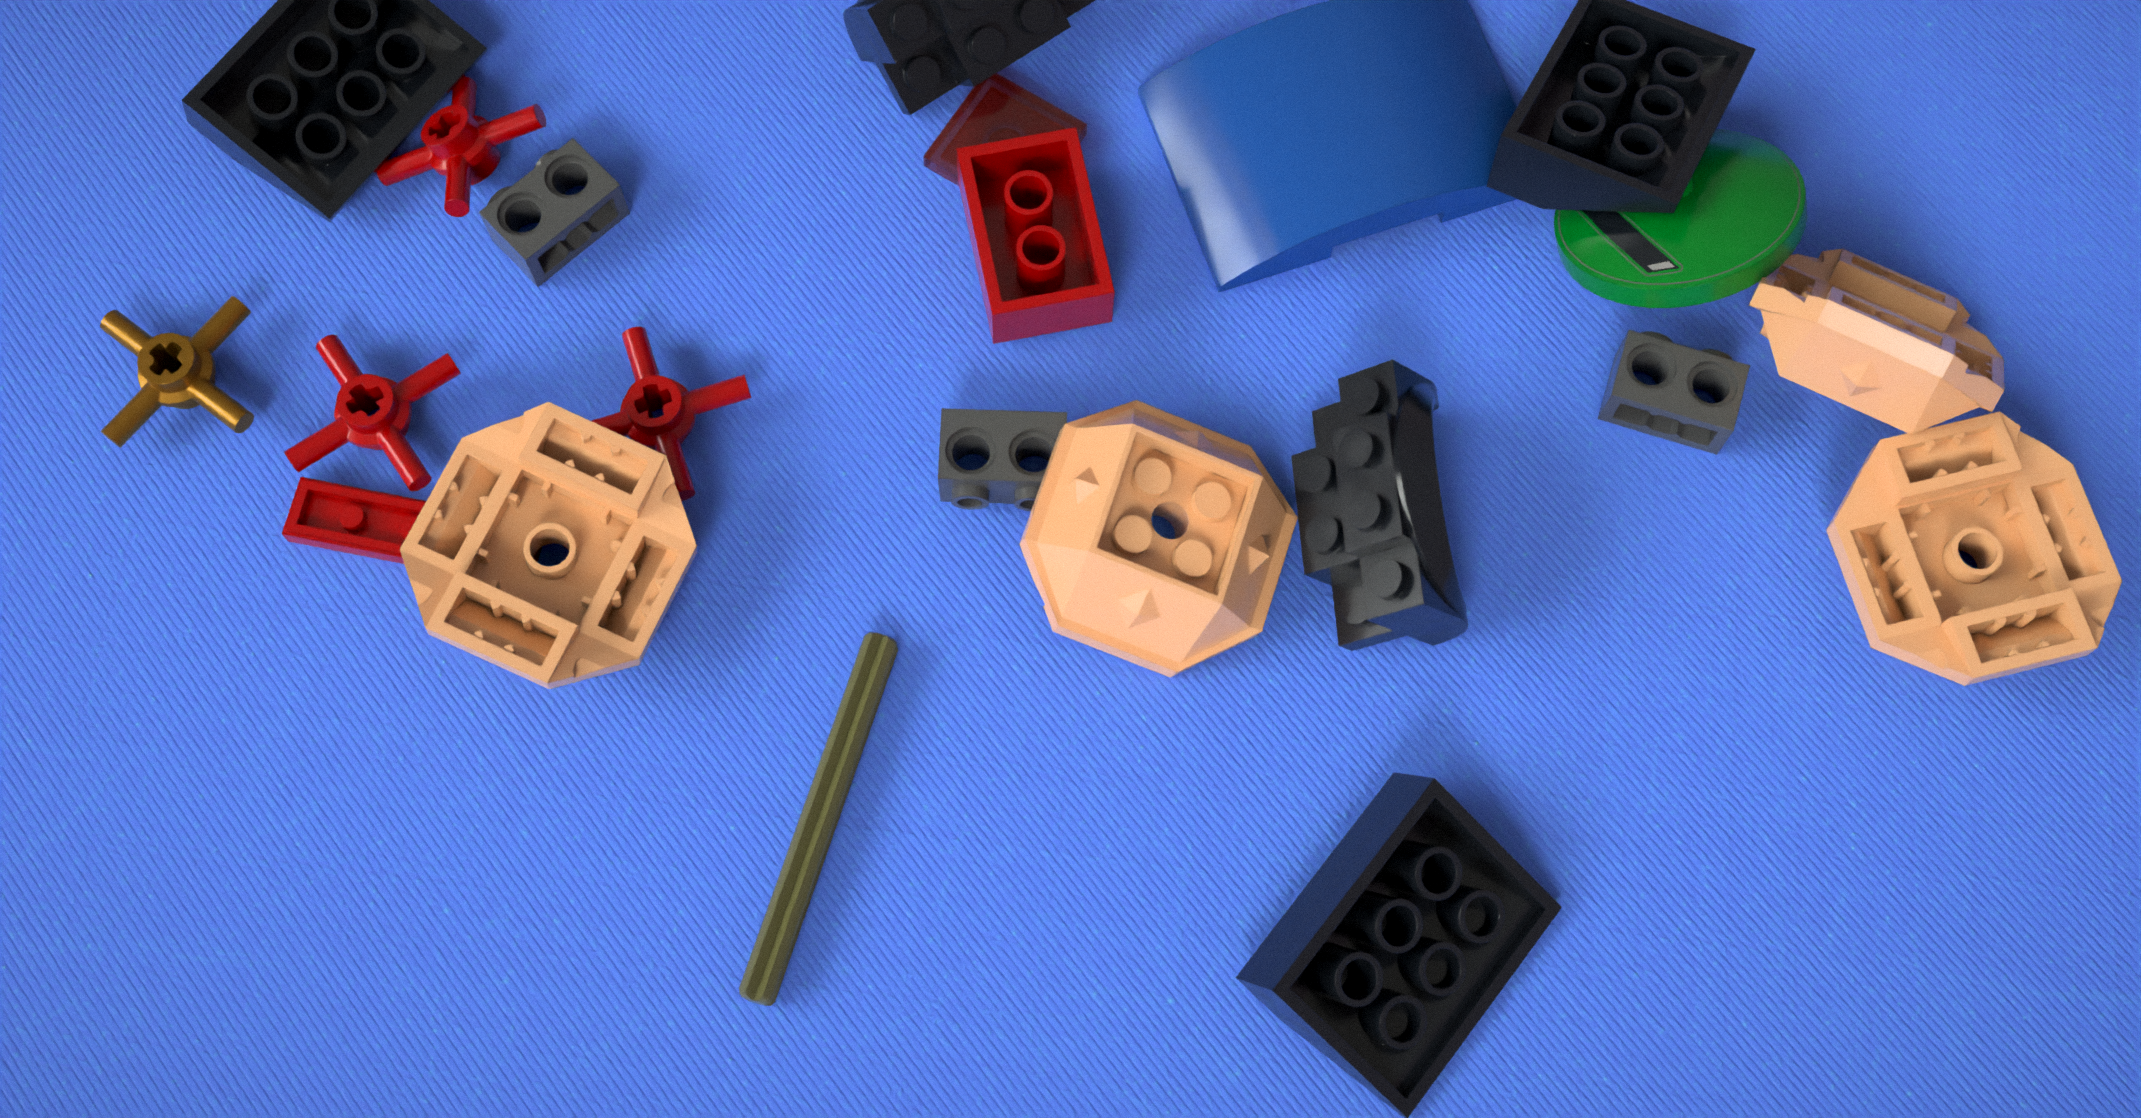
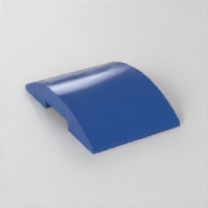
[1138,0,1517,292]

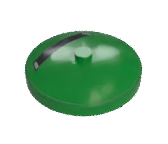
[1554,129,1807,308]

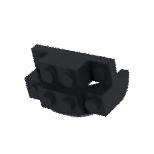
[843,0,1095,115]
[1291,359,1468,651]

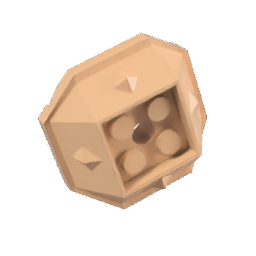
[1749,249,2005,435]
[1019,400,1298,678]
[400,402,697,689]
[1826,411,2122,686]

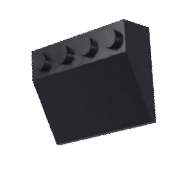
[182,0,487,222]
[1486,0,1756,213]
[1236,773,1562,1118]

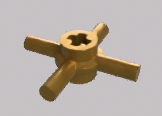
[100,296,254,448]

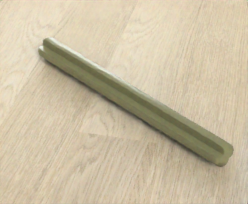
[739,632,898,1006]

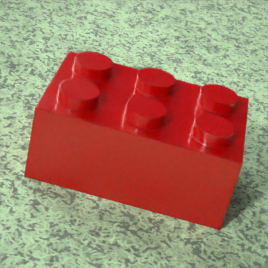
[956,127,1115,344]

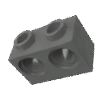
[479,138,630,287]
[1598,330,1750,455]
[938,408,1067,511]

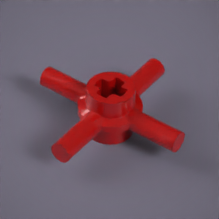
[377,76,546,217]
[591,327,751,501]
[284,334,461,491]

